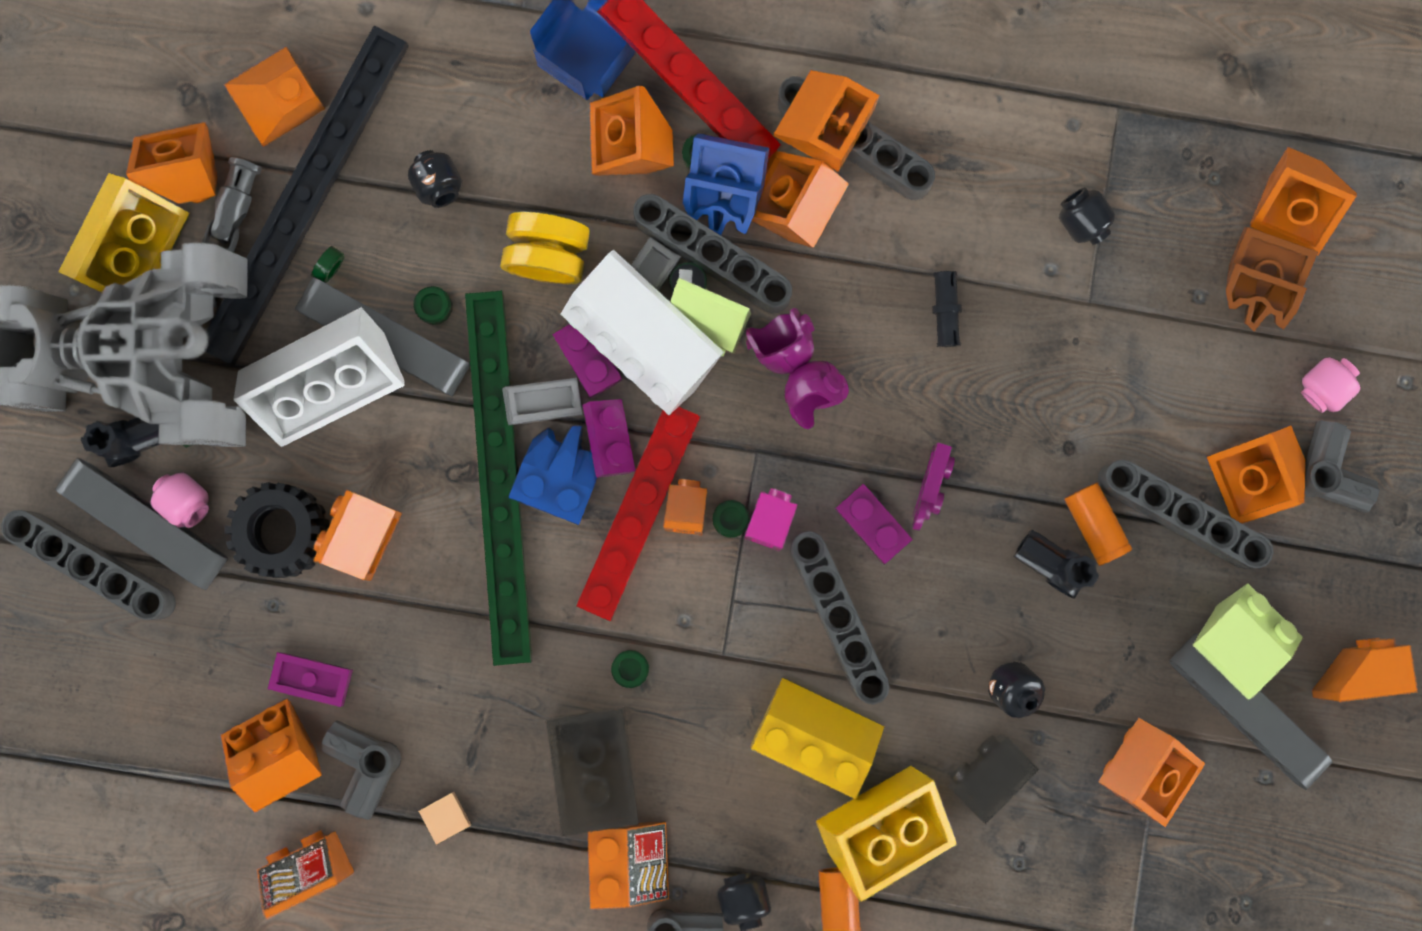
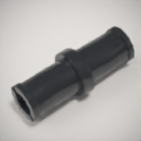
[932,271,962,347]

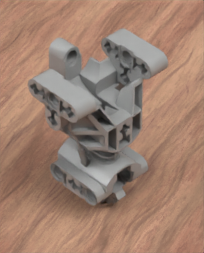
[0,243,248,447]

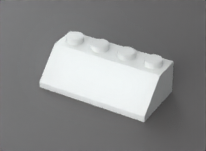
[561,249,724,415]
[233,307,404,447]

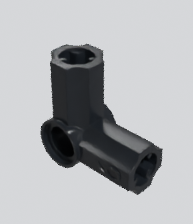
[81,417,161,468]
[1013,530,1099,599]

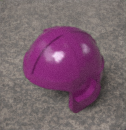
[746,308,815,374]
[784,361,849,430]

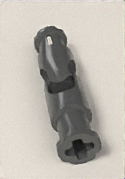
[201,157,262,308]

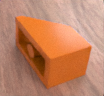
[663,479,708,535]

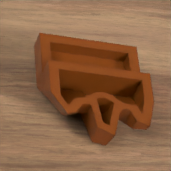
[1226,226,1318,332]

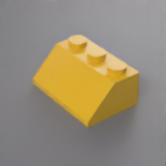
[58,173,189,293]
[750,678,884,799]
[816,766,957,902]

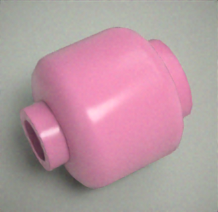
[1301,357,1360,413]
[151,472,209,528]

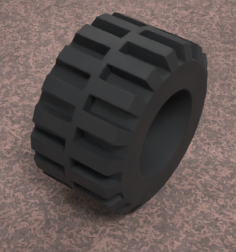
[225,482,330,578]

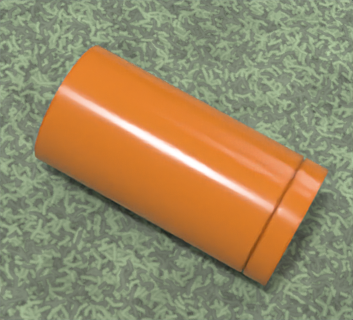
[1064,482,1133,566]
[818,867,861,931]

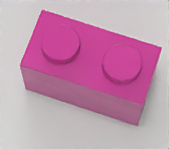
[744,488,797,551]

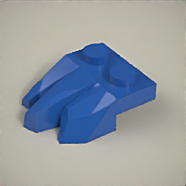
[683,133,769,235]
[508,426,597,525]

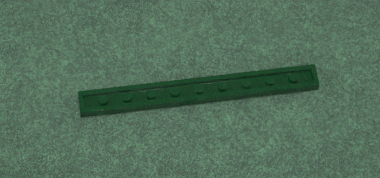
[465,290,532,666]

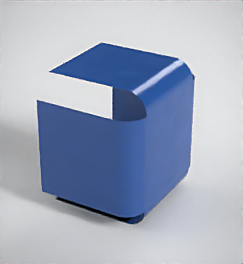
[530,0,636,100]

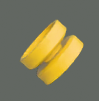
[500,212,590,284]

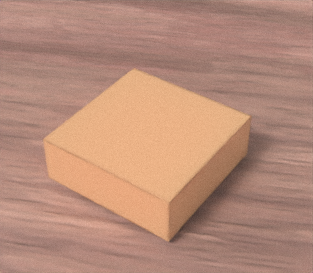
[419,792,471,845]

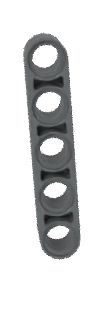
[778,76,935,200]
[633,194,792,313]
[295,277,470,397]
[55,458,228,590]
[1098,460,1274,569]
[1,510,176,620]
[790,531,890,705]
[1169,633,1333,790]

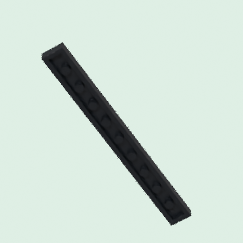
[204,25,409,366]

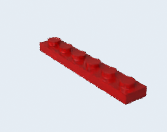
[597,0,781,159]
[576,407,701,621]

